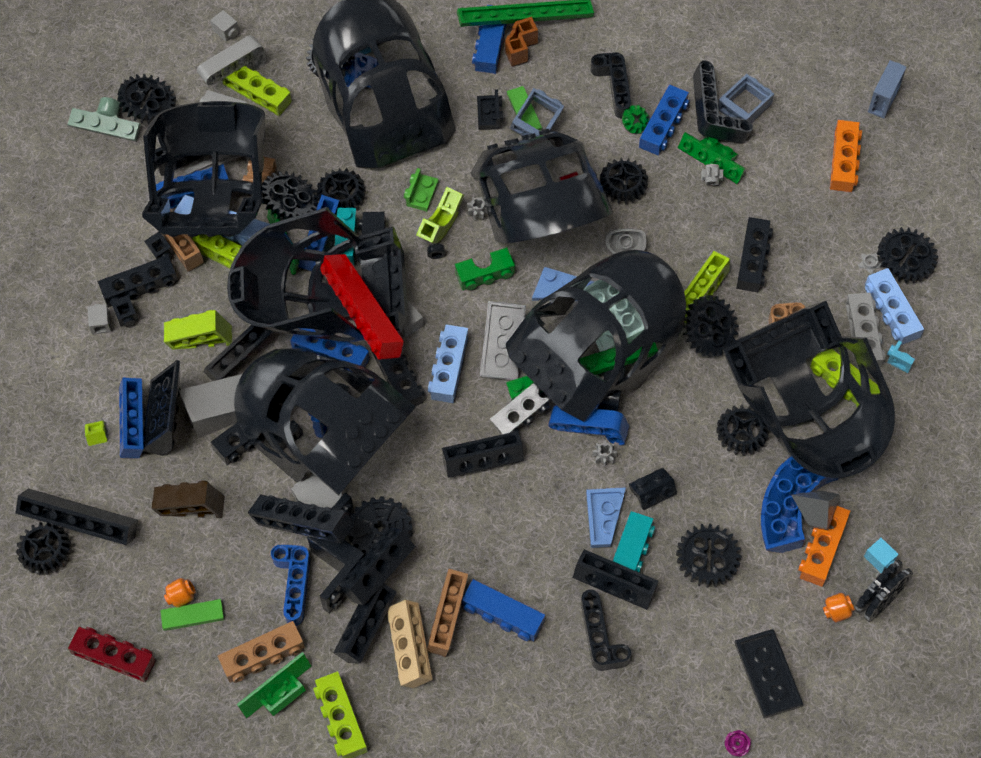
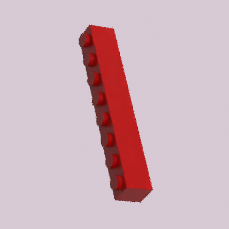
[321,254,404,359]

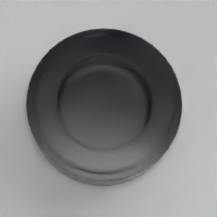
[427,244,446,259]

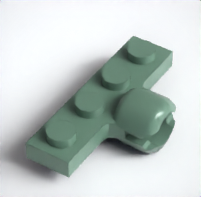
[67,97,141,141]

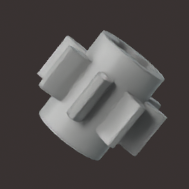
[701,164,724,186]
[467,197,488,220]
[592,440,617,466]

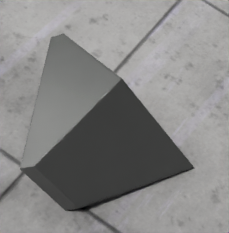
[791,491,840,530]

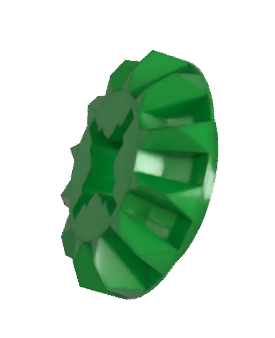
[622,105,649,134]

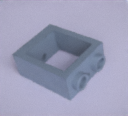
[868,60,906,119]
[718,74,774,123]
[510,88,564,136]

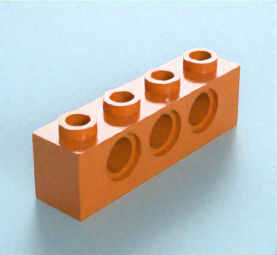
[830,120,862,192]
[798,506,850,587]

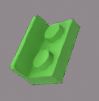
[404,168,439,212]

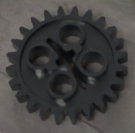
[117,74,176,125]
[262,171,319,220]
[877,227,939,283]
[683,295,739,357]
[676,523,742,588]

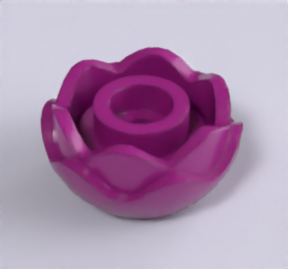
[725,730,751,757]

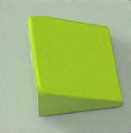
[85,421,107,446]

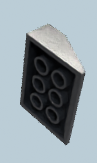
[143,360,181,456]

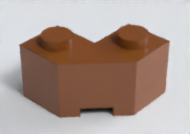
[505,17,538,66]

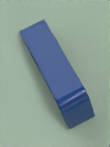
[548,406,629,445]
[271,544,310,626]

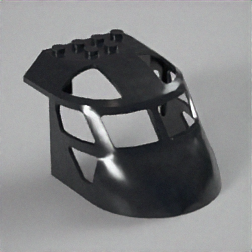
[313,0,456,168]
[142,101,265,237]
[470,128,613,243]
[227,207,408,342]
[505,250,686,422]
[722,301,895,478]
[234,347,416,496]

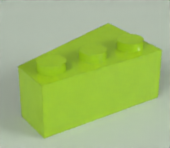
[164,310,232,350]

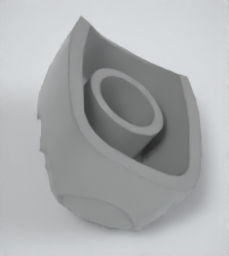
[605,228,646,254]

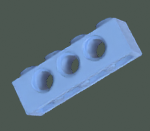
[865,268,924,345]
[428,325,468,403]

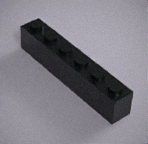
[15,488,138,545]

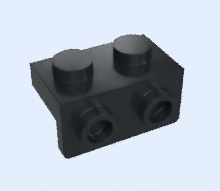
[477,89,503,130]
[629,468,677,510]

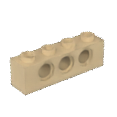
[387,600,432,688]

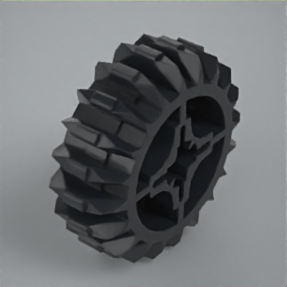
[599,157,648,204]
[316,167,366,214]
[716,404,769,456]
[16,522,71,575]

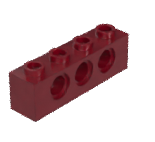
[68,627,156,683]

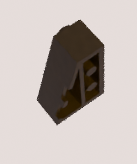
[151,480,225,518]

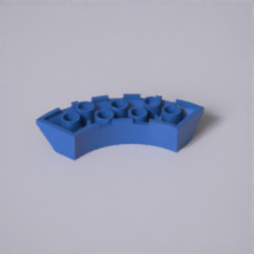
[761,456,838,553]

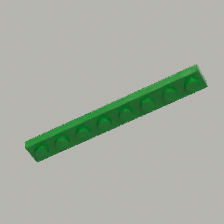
[457,0,594,27]
[506,342,658,400]

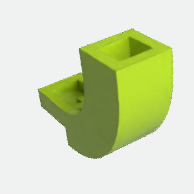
[416,187,464,243]

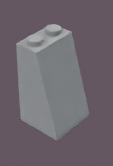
[179,374,242,438]

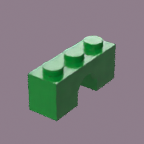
[454,247,515,291]

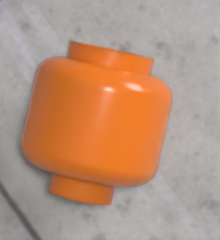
[164,578,196,608]
[823,593,855,623]

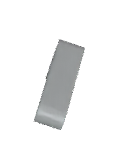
[197,35,266,86]

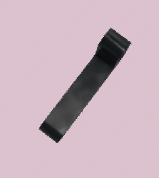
[693,60,753,143]

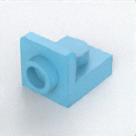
[887,341,915,373]

